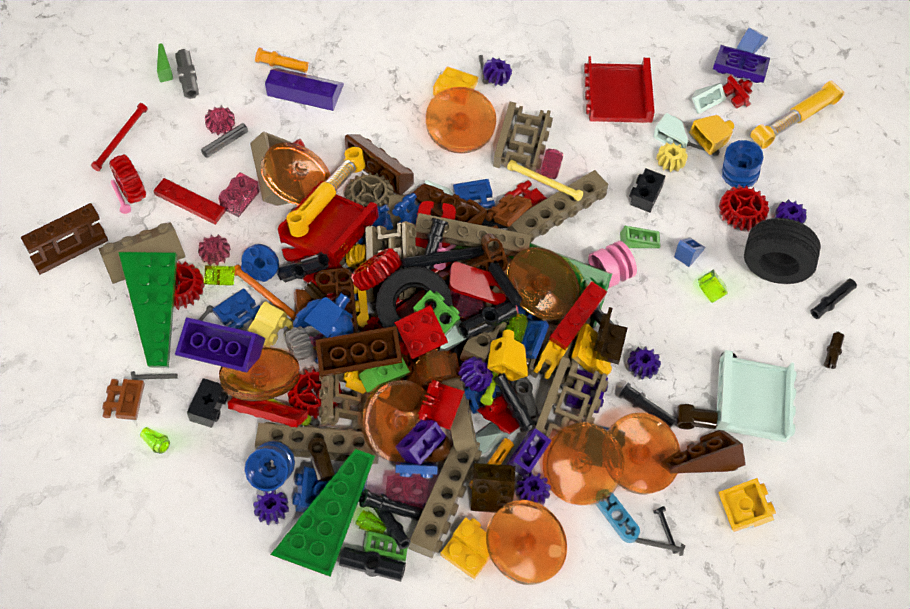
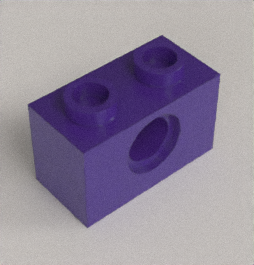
[506,428,552,476]

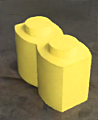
[247,302,288,349]

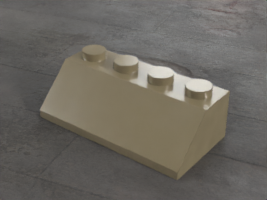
[250,131,304,206]
[98,222,186,284]

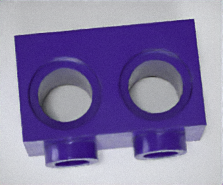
[395,420,446,465]

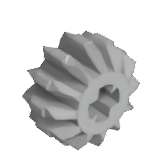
[285,326,313,361]

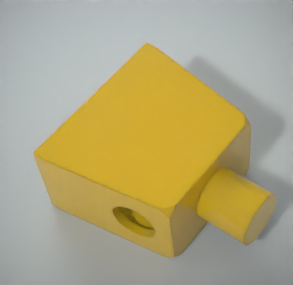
[689,115,734,155]
[487,330,528,381]

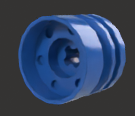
[722,140,764,188]
[244,441,295,492]

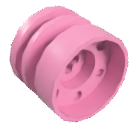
[588,241,637,289]

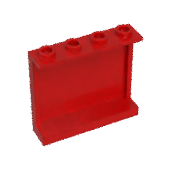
[584,56,655,123]
[278,180,379,266]

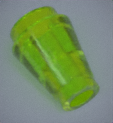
[509,313,528,344]
[140,427,170,454]
[355,510,386,534]

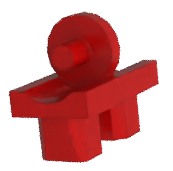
[723,75,753,109]

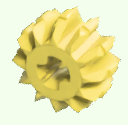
[656,142,688,173]

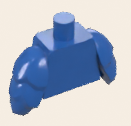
[293,293,354,338]

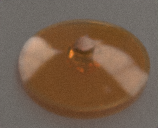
[425,87,496,153]
[261,142,331,205]
[506,247,579,320]
[219,347,300,401]
[361,380,429,462]
[602,413,681,495]
[543,422,624,506]
[486,500,567,585]

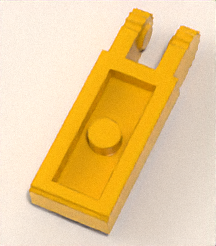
[353,283,369,331]
[534,326,569,380]

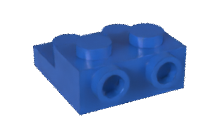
[292,467,336,513]

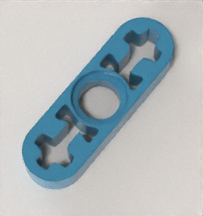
[595,489,640,543]

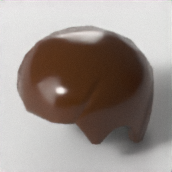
[425,433,451,463]

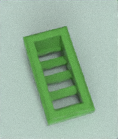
[157,43,173,83]
[620,225,661,248]
[362,531,408,561]

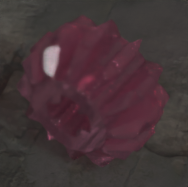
[205,105,235,136]
[540,148,564,179]
[198,234,231,266]

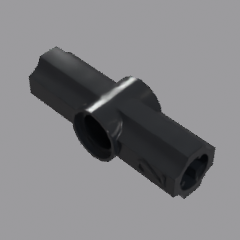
[277,252,329,283]
[459,300,517,340]
[339,547,406,582]

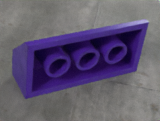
[265,68,344,111]
[175,317,265,373]

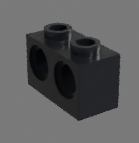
[629,168,666,213]

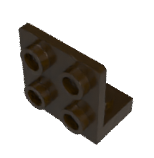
[594,307,628,365]
[471,463,516,514]

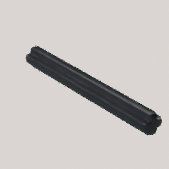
[401,246,484,269]

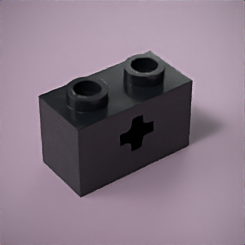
[187,378,229,428]

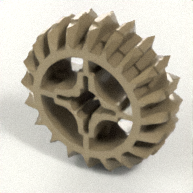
[344,172,394,207]

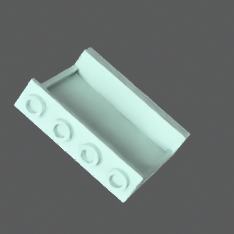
[716,350,797,442]

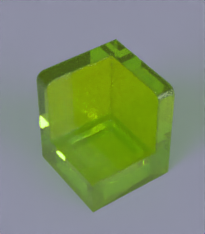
[204,265,235,285]
[698,269,728,303]

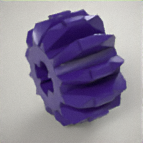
[482,57,512,86]
[775,199,807,223]
[627,346,661,380]
[458,357,493,392]
[516,472,551,508]
[253,490,289,526]

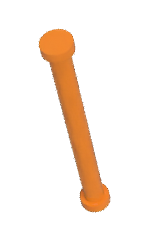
[232,264,296,320]

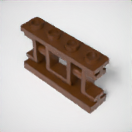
[21,203,108,275]

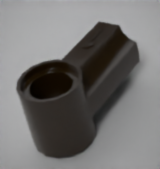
[677,404,718,430]
[308,438,335,482]

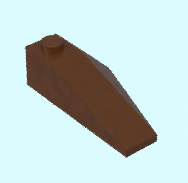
[412,183,487,225]
[660,430,746,474]

